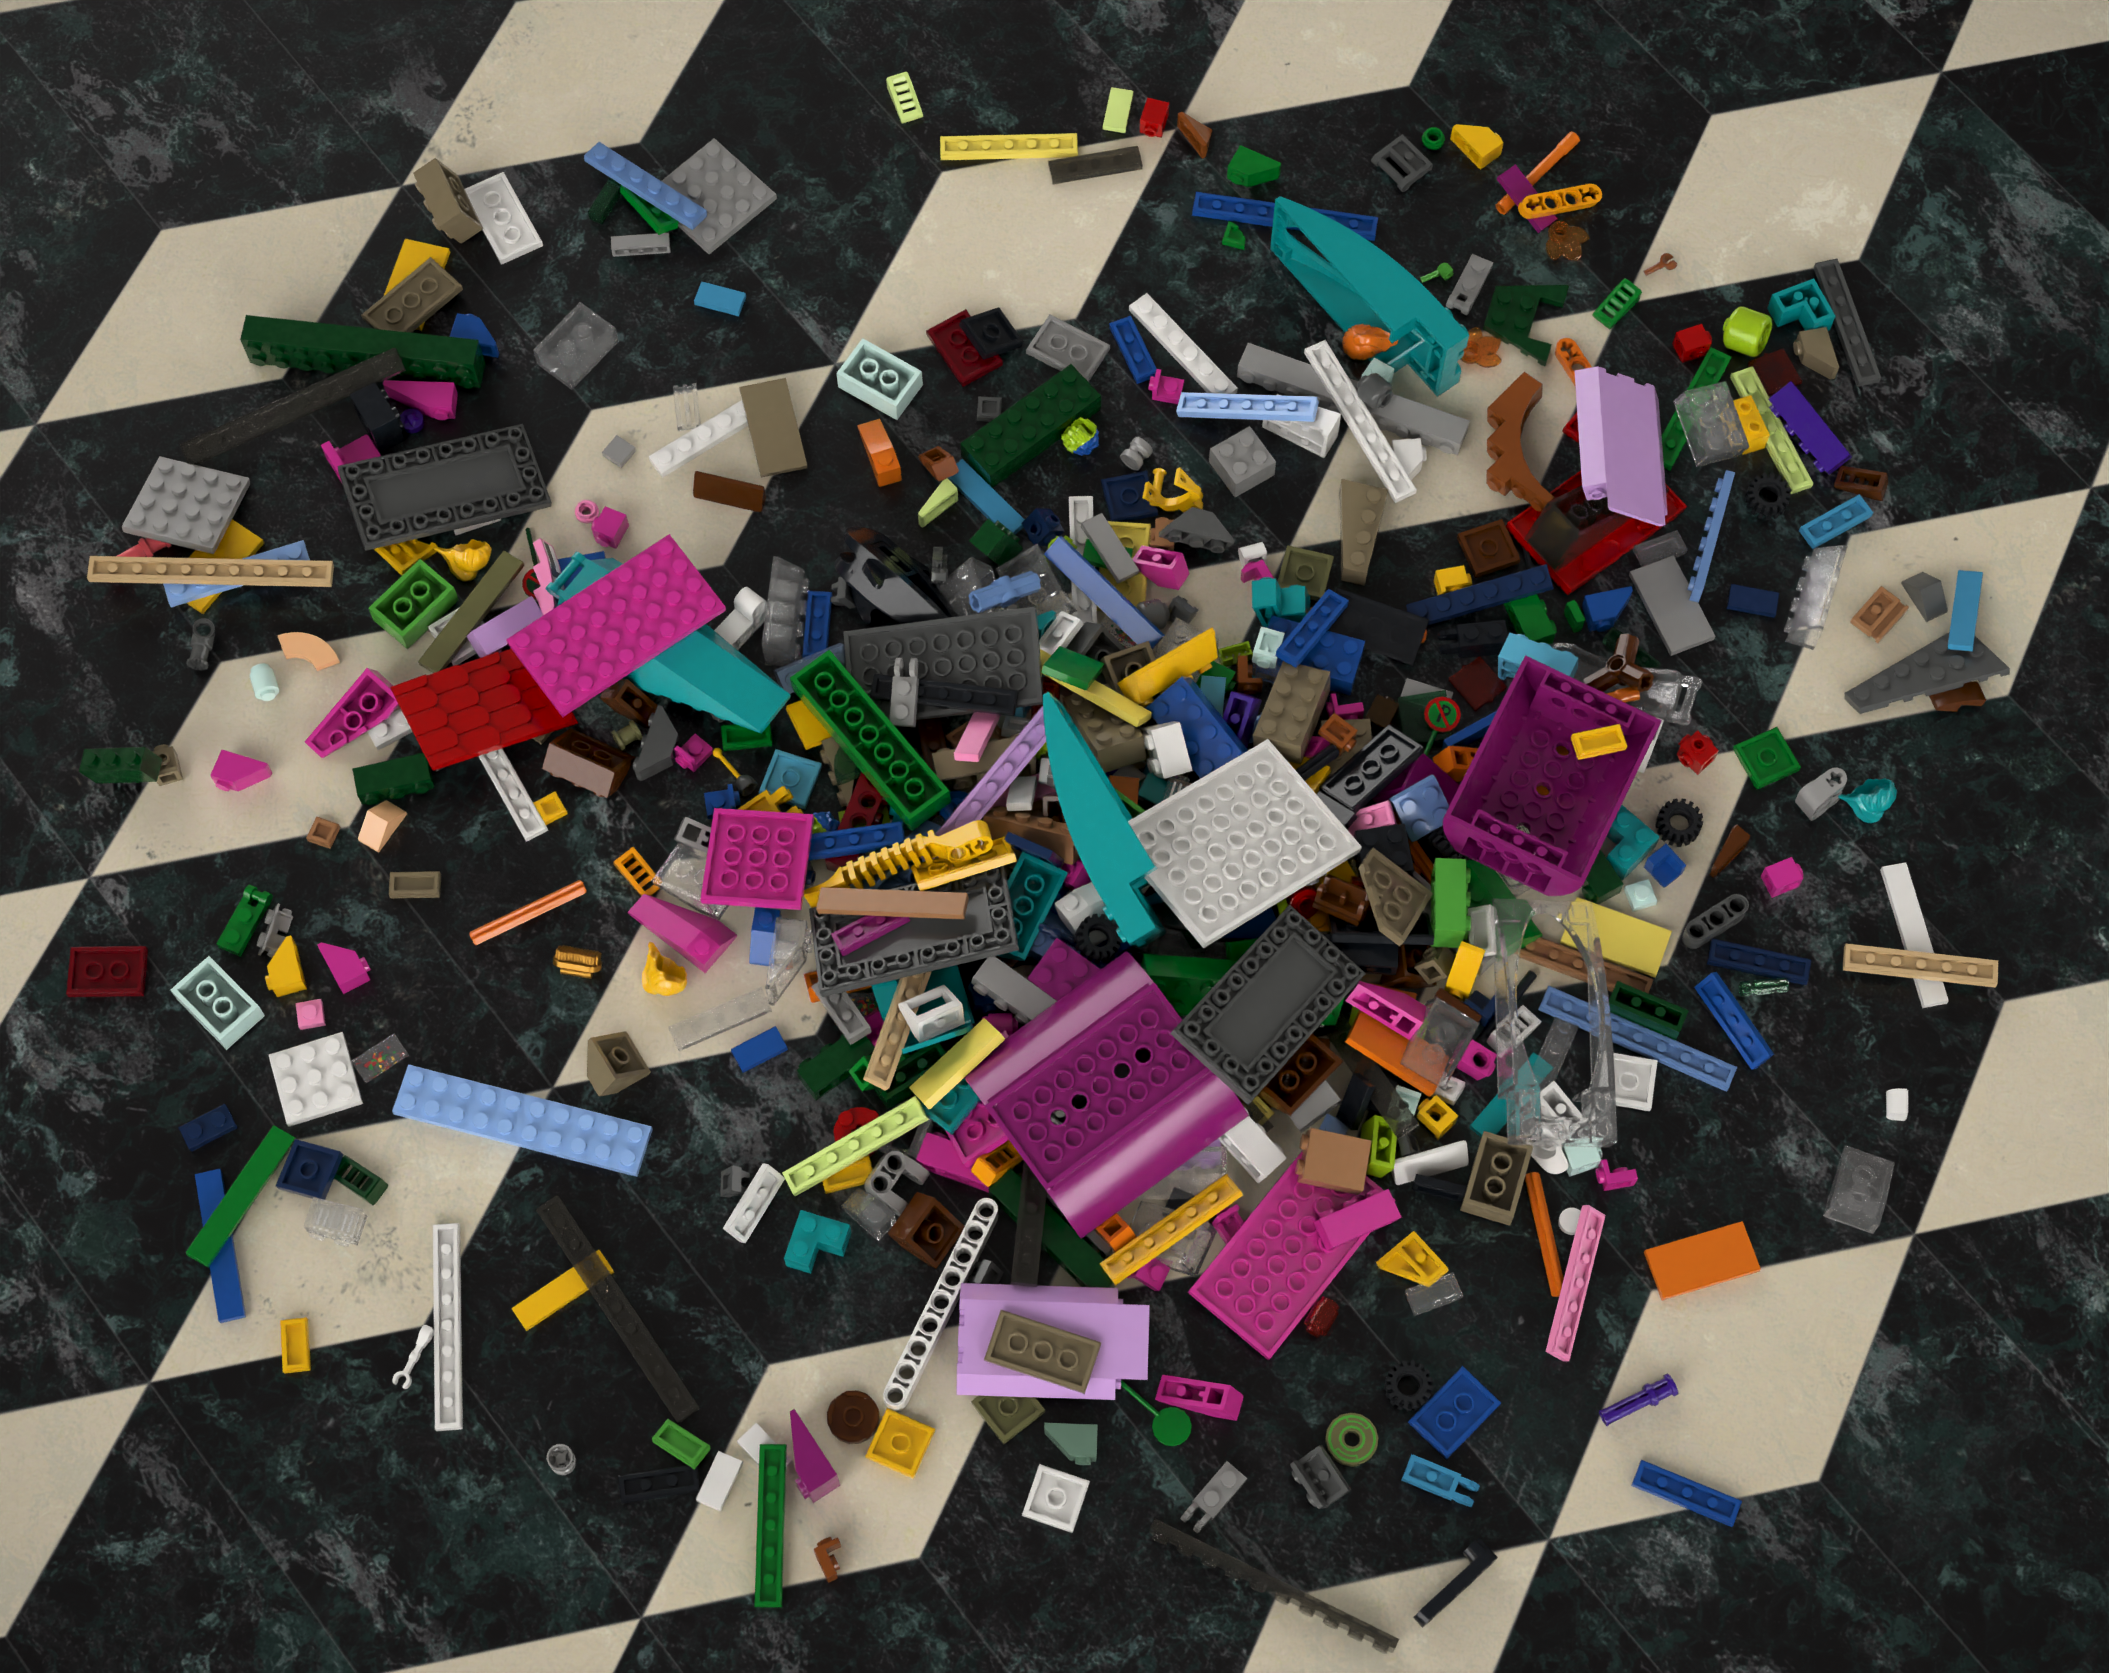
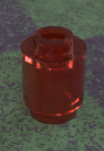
[1304,1296,1339,1337]

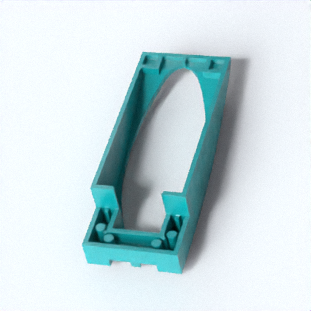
[1270,196,1469,397]
[1043,692,1167,949]

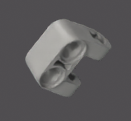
[1795,768,1847,821]
[864,1151,930,1216]

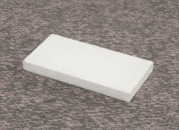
[465,172,543,265]

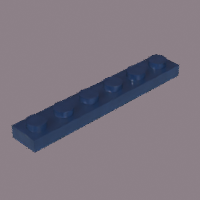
[1406,564,1554,626]

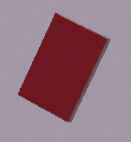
[926,309,1003,387]
[66,946,148,997]

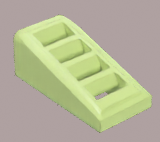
[886,72,923,124]
[918,478,958,527]

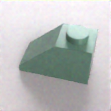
[1044,1423,1098,1465]

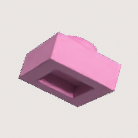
[296,999,326,1030]

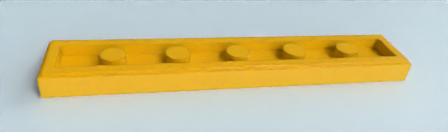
[1099,1174,1243,1286]

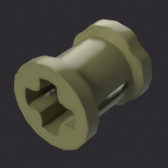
[611,720,643,751]

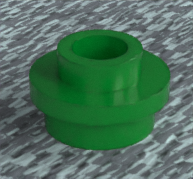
[1422,127,1445,150]

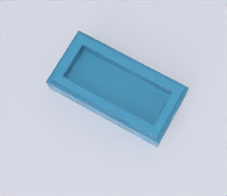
[694,281,746,316]

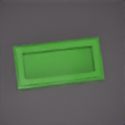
[652,1419,711,1470]

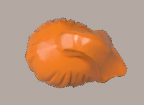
[1342,324,1398,360]

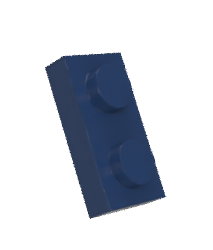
[178,1104,238,1152]

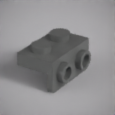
[1290,1445,1351,1509]

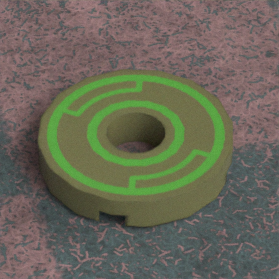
[1325,1412,1379,1467]

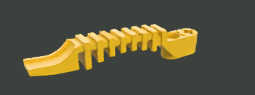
[804,820,993,908]

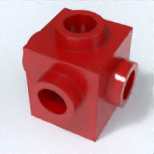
[1677,730,1719,775]

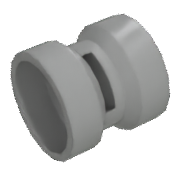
[1120,437,1153,470]
[546,1444,576,1475]

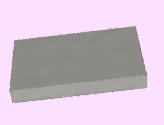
[1026,314,1110,382]

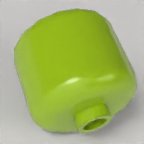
[1723,306,1772,357]

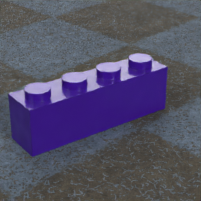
[1768,381,1852,475]

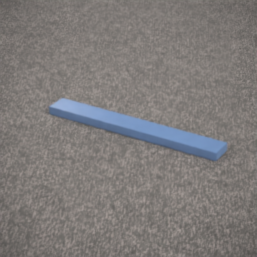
[1538,986,1737,1092]

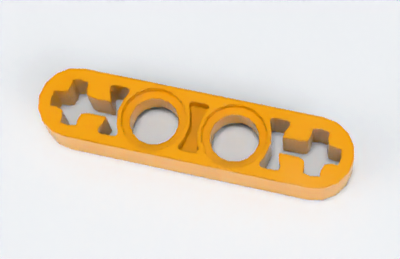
[1518,184,1602,219]

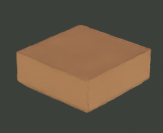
[306,816,341,849]

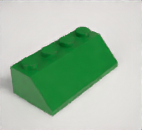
[1466,859,1543,962]

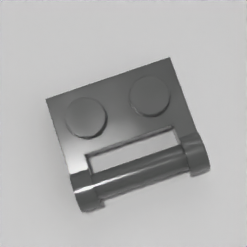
[1371,134,1433,192]

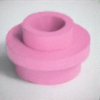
[575,500,599,523]

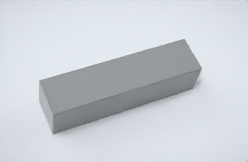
[611,233,671,257]

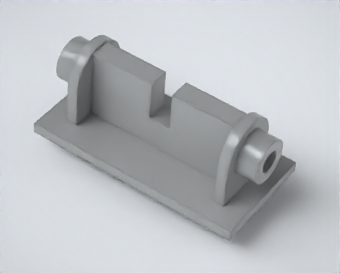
[256,903,293,958]

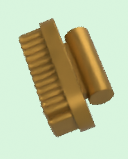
[553,945,602,979]

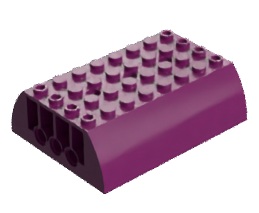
[1443,655,1662,896]

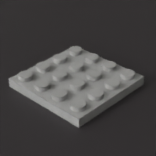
[662,138,777,254]
[122,456,250,554]

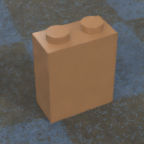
[1295,1128,1371,1195]

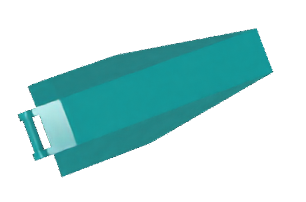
[545,551,791,734]

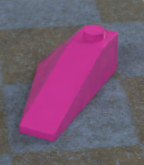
[305,668,399,758]
[628,894,737,973]

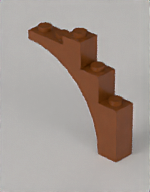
[1486,372,1554,516]

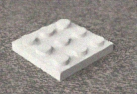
[269,1032,363,1127]

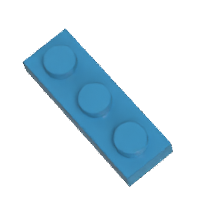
[1799,494,1873,550]

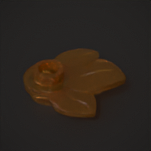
[1546,221,1589,261]
[1461,327,1502,368]

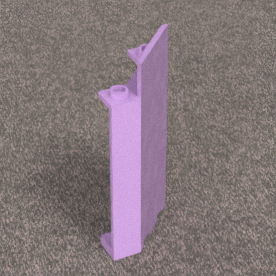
[1574,366,1668,526]
[957,1283,1149,1400]

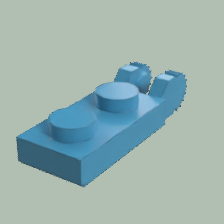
[1401,1454,1480,1507]

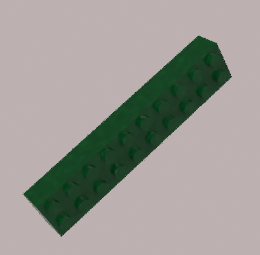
[240,315,486,389]

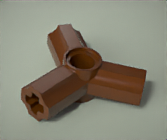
[1583,633,1654,692]

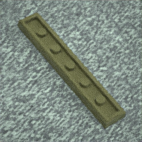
[418,551,524,673]

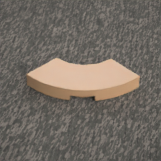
[277,632,340,671]

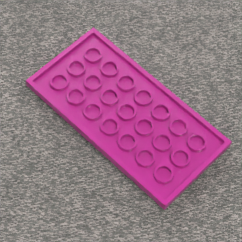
[506,534,726,717]
[1188,1150,1396,1360]

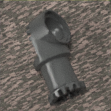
[186,618,215,670]

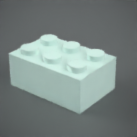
[836,338,923,420]
[171,956,265,1050]

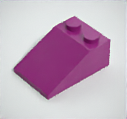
[790,1409,840,1503]

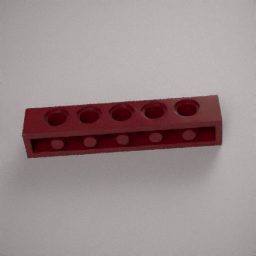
[825,739,907,872]

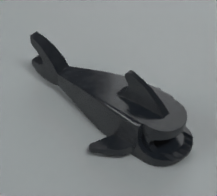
[835,527,958,624]

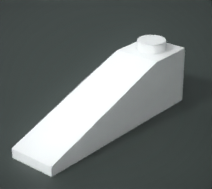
[1054,882,1151,946]

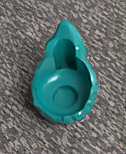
[1838,778,1897,823]

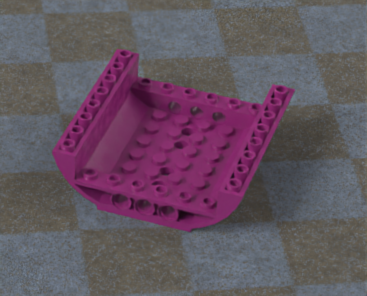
[964,951,1249,1239]

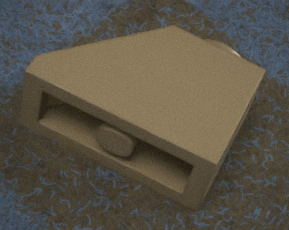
[1793,327,1839,380]

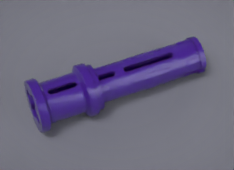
[1599,1373,1679,1426]

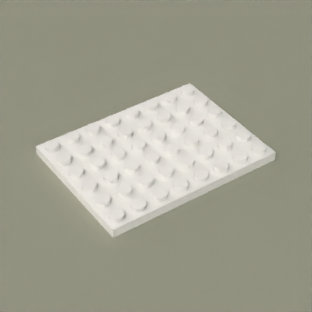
[1128,739,1362,948]

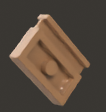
[1850,586,1909,643]

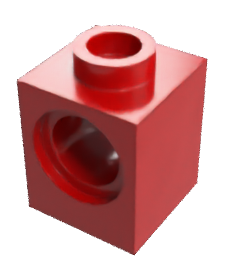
[1140,97,1169,138]
[1672,324,1712,363]

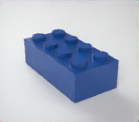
[1257,615,1365,695]
[1146,676,1248,779]

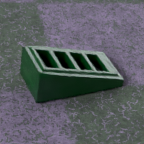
[334,1155,388,1205]

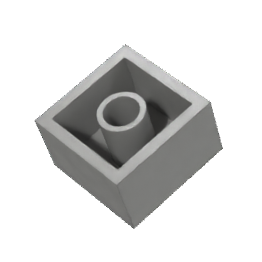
[1209,426,1276,497]

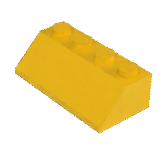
[1117,627,1218,707]

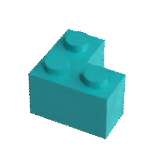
[1767,278,1836,331]
[1252,577,1310,627]
[1606,805,1660,881]
[784,1210,852,1274]

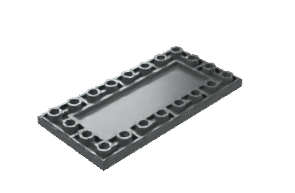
[338,424,552,551]
[809,865,1019,997]
[1170,905,1366,1105]

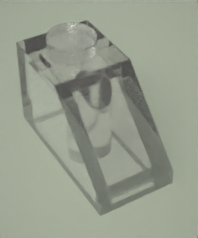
[841,1188,896,1241]

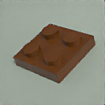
[1457,519,1521,578]

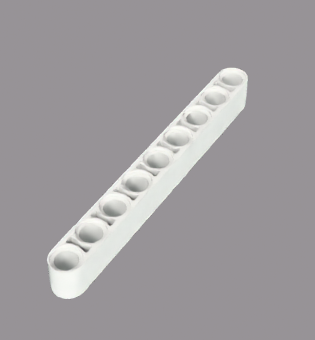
[883,1198,998,1412]

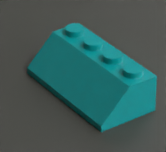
[997,851,1068,961]

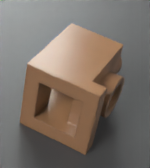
[1150,517,1174,551]

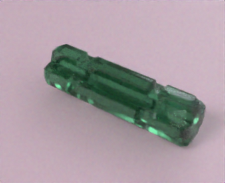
[1738,978,1789,997]

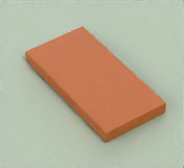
[1345,1010,1449,1097]
[1644,1221,1761,1301]

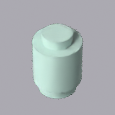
[249,663,279,701]

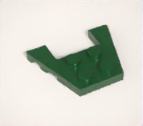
[1483,285,1569,366]

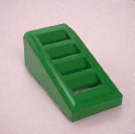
[1592,278,1642,330]

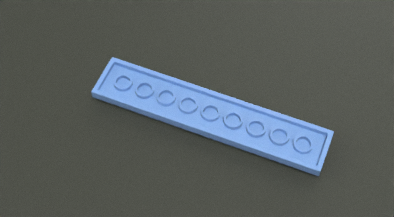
[392,1064,653,1177]

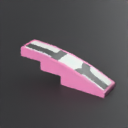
[533,538,565,615]

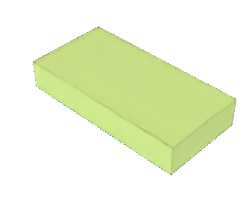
[1103,87,1134,133]

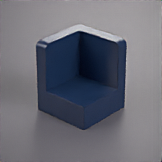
[1463,990,1503,1027]

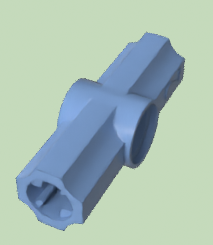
[969,571,1041,613]

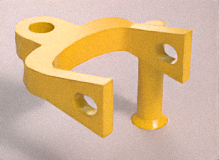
[1142,467,1203,513]

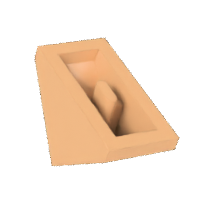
[358,800,407,853]

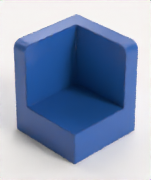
[1644,844,1686,888]

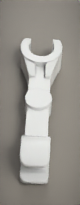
[392,1325,434,1389]

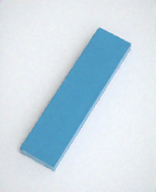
[948,459,1025,534]
[1948,570,1983,651]

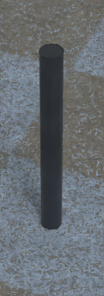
[1474,970,1537,1046]

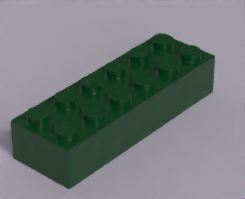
[960,364,1101,488]

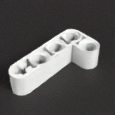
[714,587,768,650]

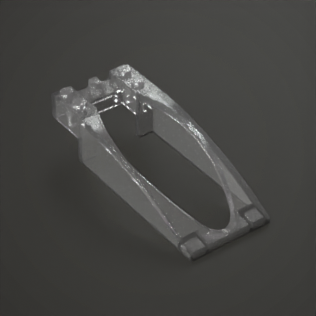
[1492,898,1617,1148]

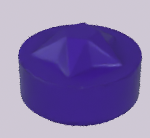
[400,409,424,433]

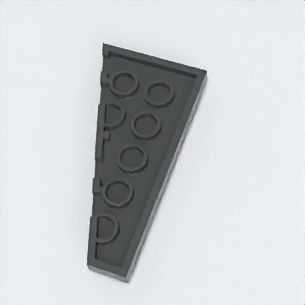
[1844,632,2010,714]

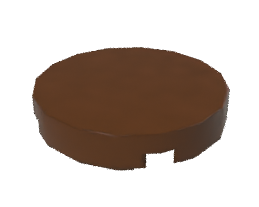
[827,1390,880,1444]

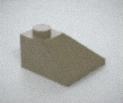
[587,1031,651,1097]

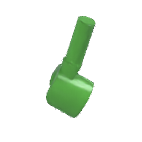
[1420,263,1453,283]

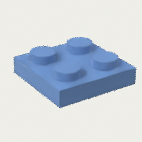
[1389,775,1449,842]

